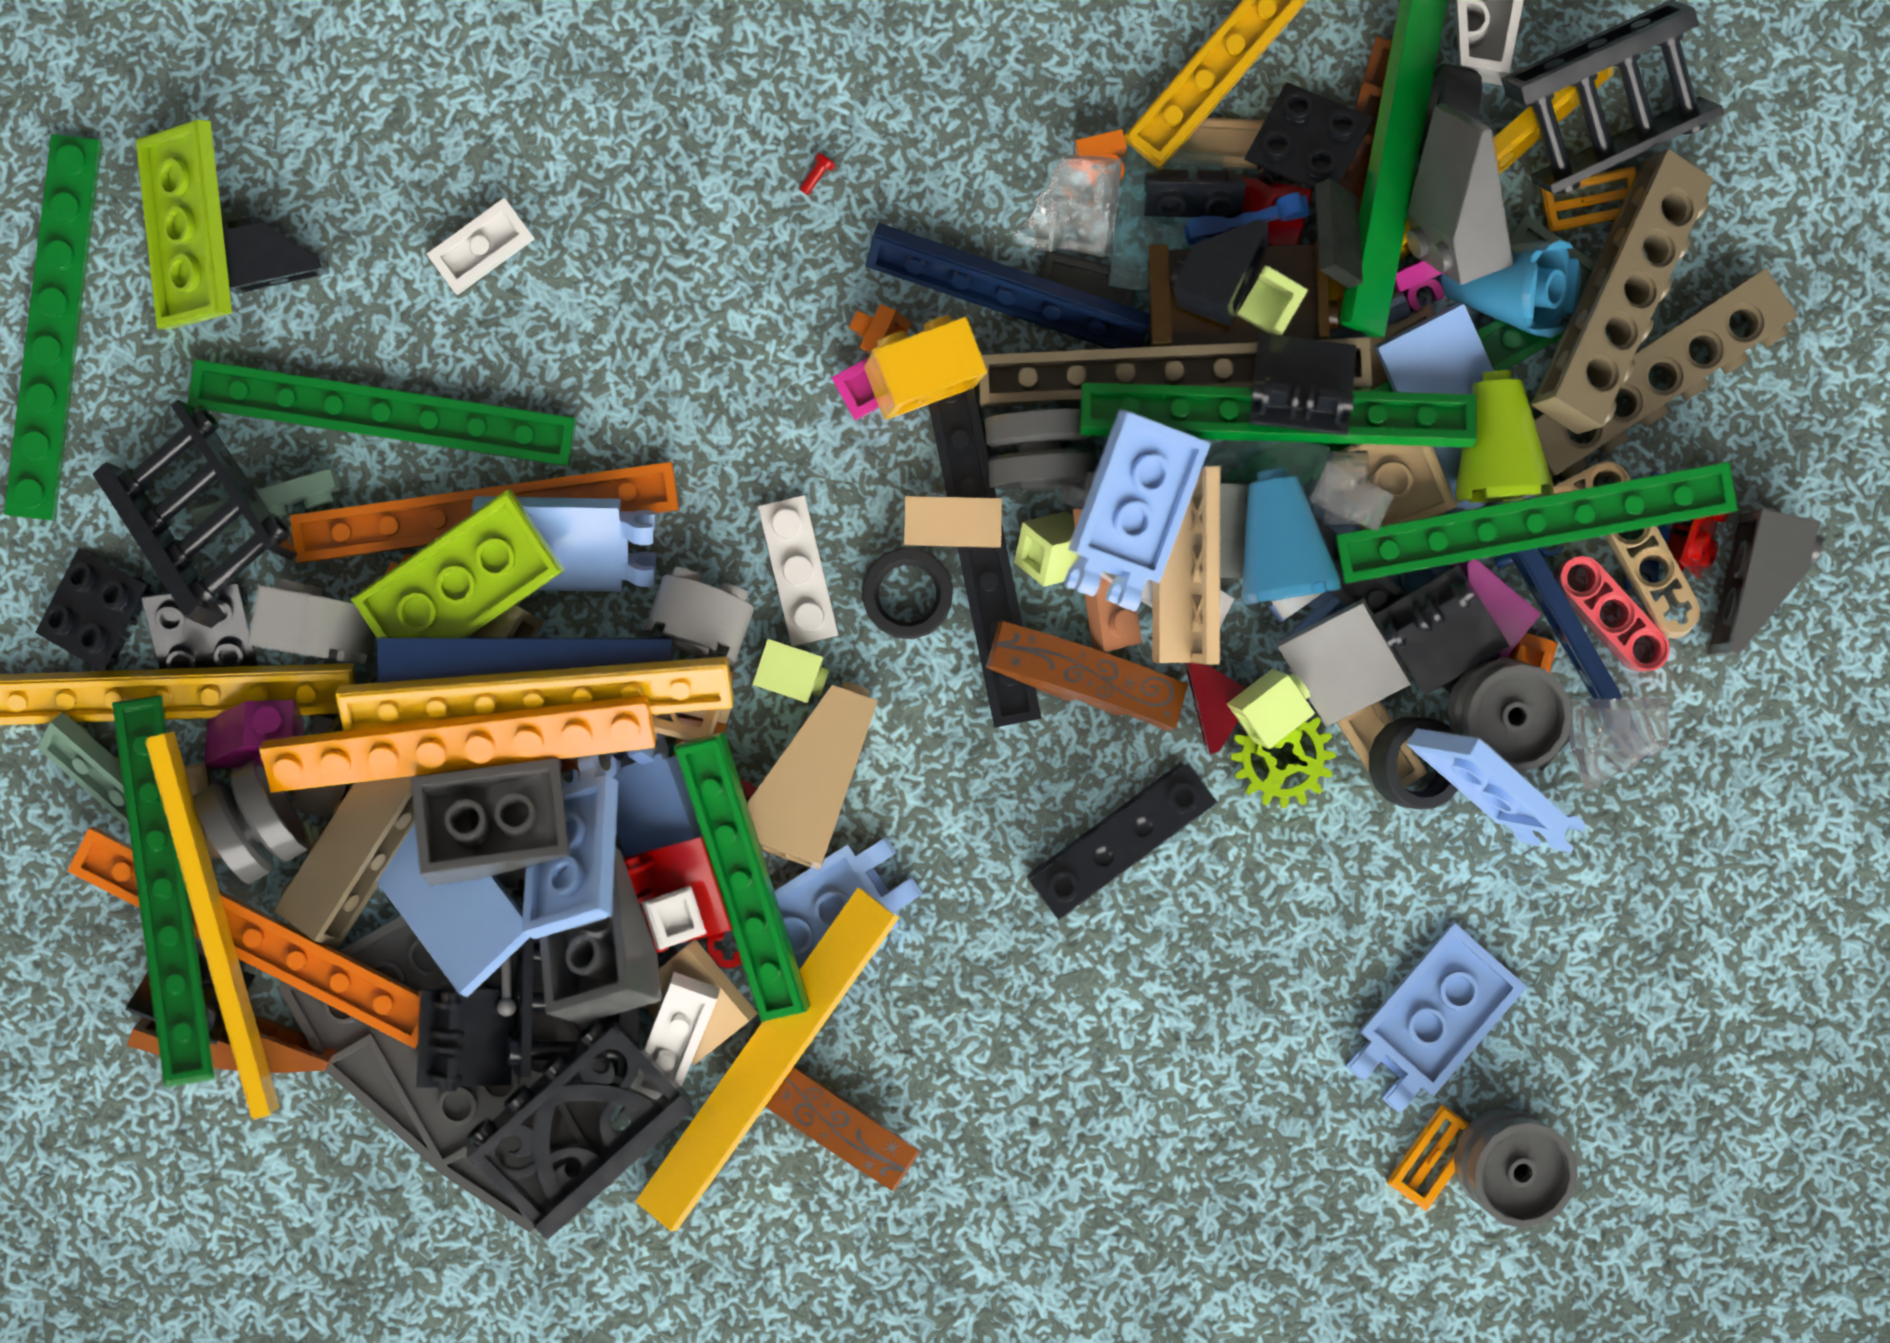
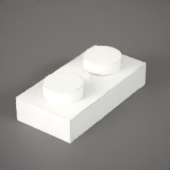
[427,197,535,295]

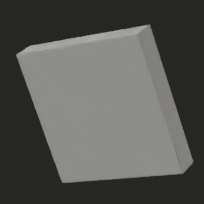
[1278,598,1412,727]

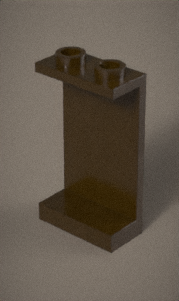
[1147,238,1338,347]

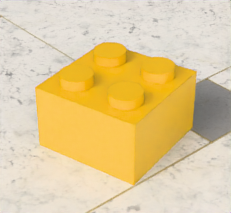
[864,315,987,421]

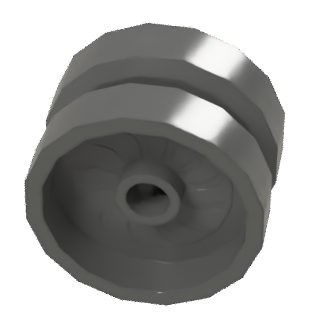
[985,409,1095,490]
[1447,656,1573,772]
[193,759,311,885]
[1454,1107,1578,1228]

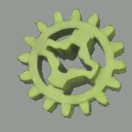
[1229,717,1336,808]

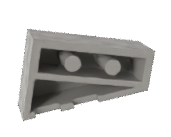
[248,579,376,665]

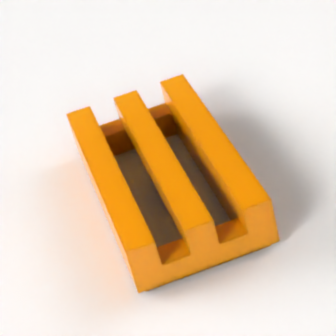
[1539,166,1636,232]
[1386,1104,1469,1211]

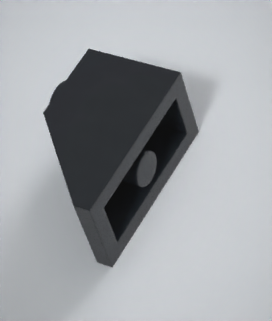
[223,217,330,294]
[1170,219,1270,327]

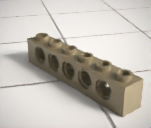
[1531,149,1714,434]
[1534,268,1798,480]

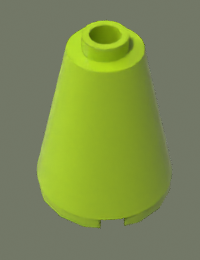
[1455,370,1554,503]

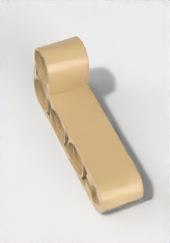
[1553,461,1700,639]

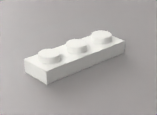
[758,495,839,647]
[630,972,720,1099]

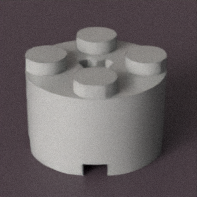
[643,567,754,665]

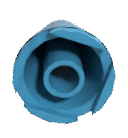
[1439,239,1580,338]
[1242,468,1341,605]

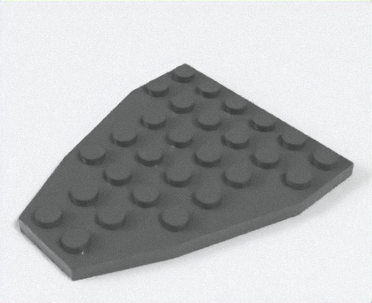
[277,867,615,1232]

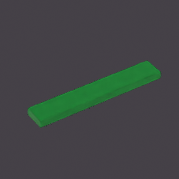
[674,732,810,1022]

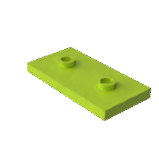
[136,120,232,329]
[350,489,565,638]

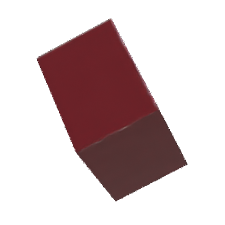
[1185,662,1246,754]

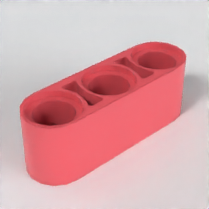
[1553,556,1670,672]

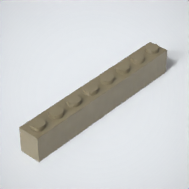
[979,338,1372,408]
[273,604,545,948]

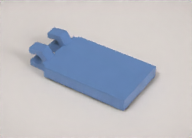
[599,733,702,857]

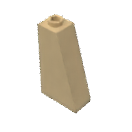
[747,682,878,870]

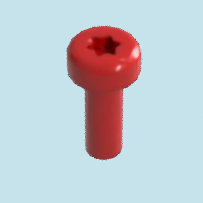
[799,152,836,196]

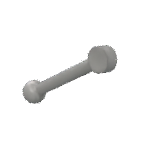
[497,956,517,1017]

